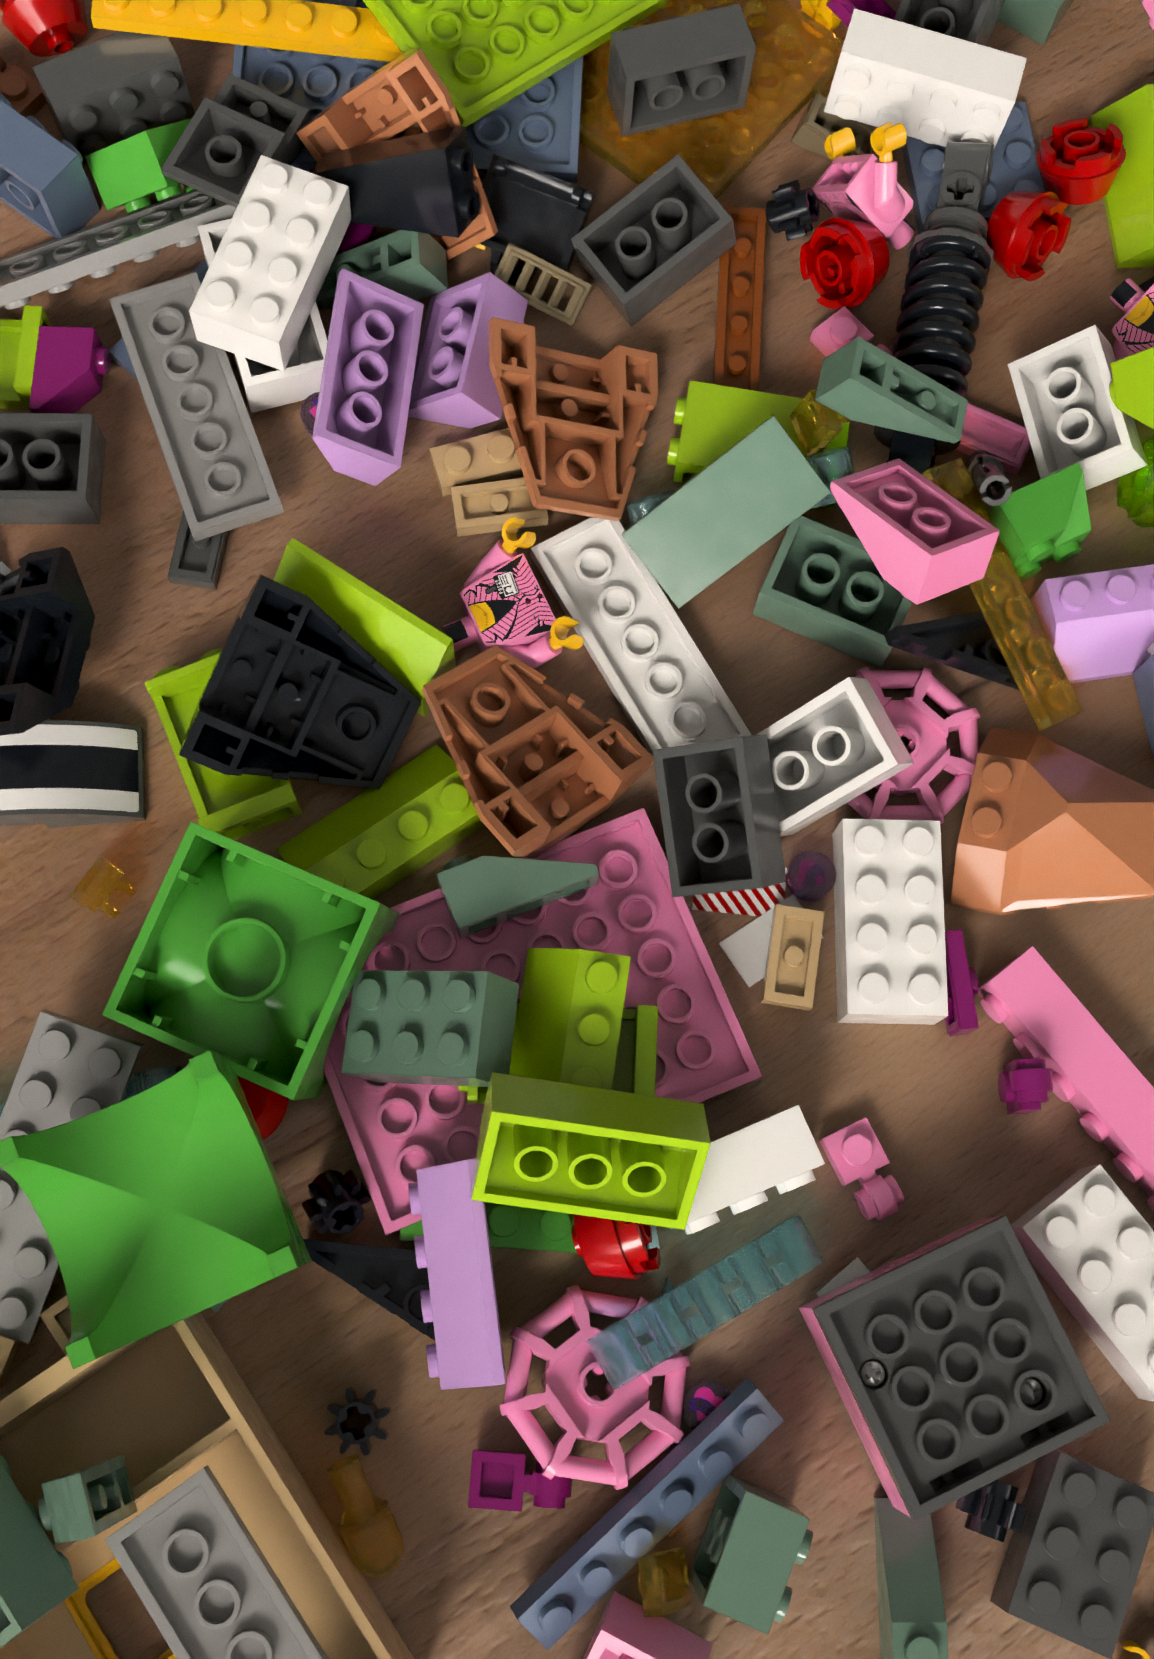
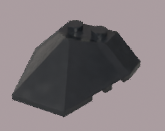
[0,547,95,736]
[179,574,421,789]

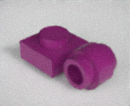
[998,1058,1053,1115]
[468,1449,572,1512]

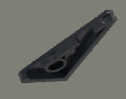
[884,605,1049,694]
[303,1239,435,1341]

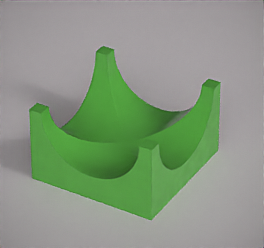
[102,821,400,1100]
[0,1050,312,1369]

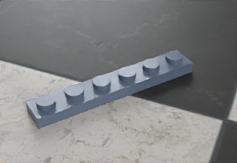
[510,1378,784,1650]

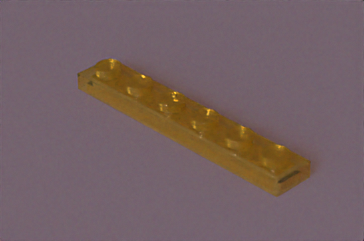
[922,458,1083,731]

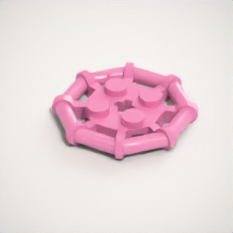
[847,666,981,825]
[499,1285,691,1490]

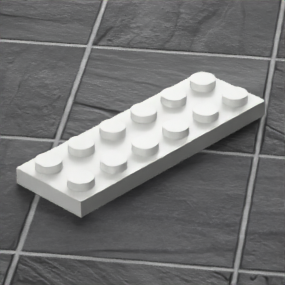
[530,517,752,757]

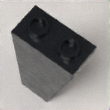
[309,126,480,238]

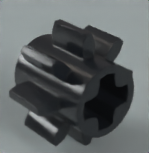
[766,180,820,241]
[302,1169,371,1234]
[325,1387,391,1456]
[955,1480,1028,1542]

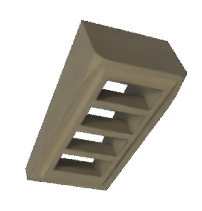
[791,93,879,159]
[494,243,593,326]

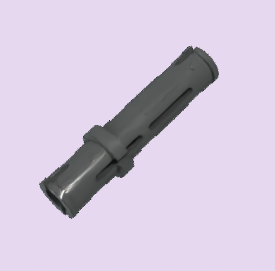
[965,451,1012,506]

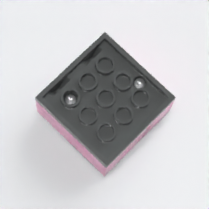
[798,1216,1111,1521]

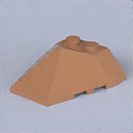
[296,49,498,261]
[489,317,658,521]
[422,645,654,857]
[951,727,1154,915]

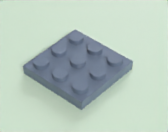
[902,102,1045,234]

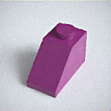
[29,326,111,414]

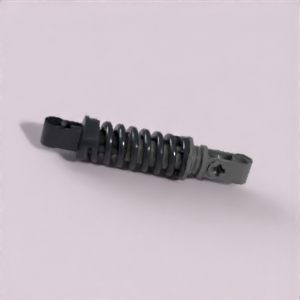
[874,142,994,483]

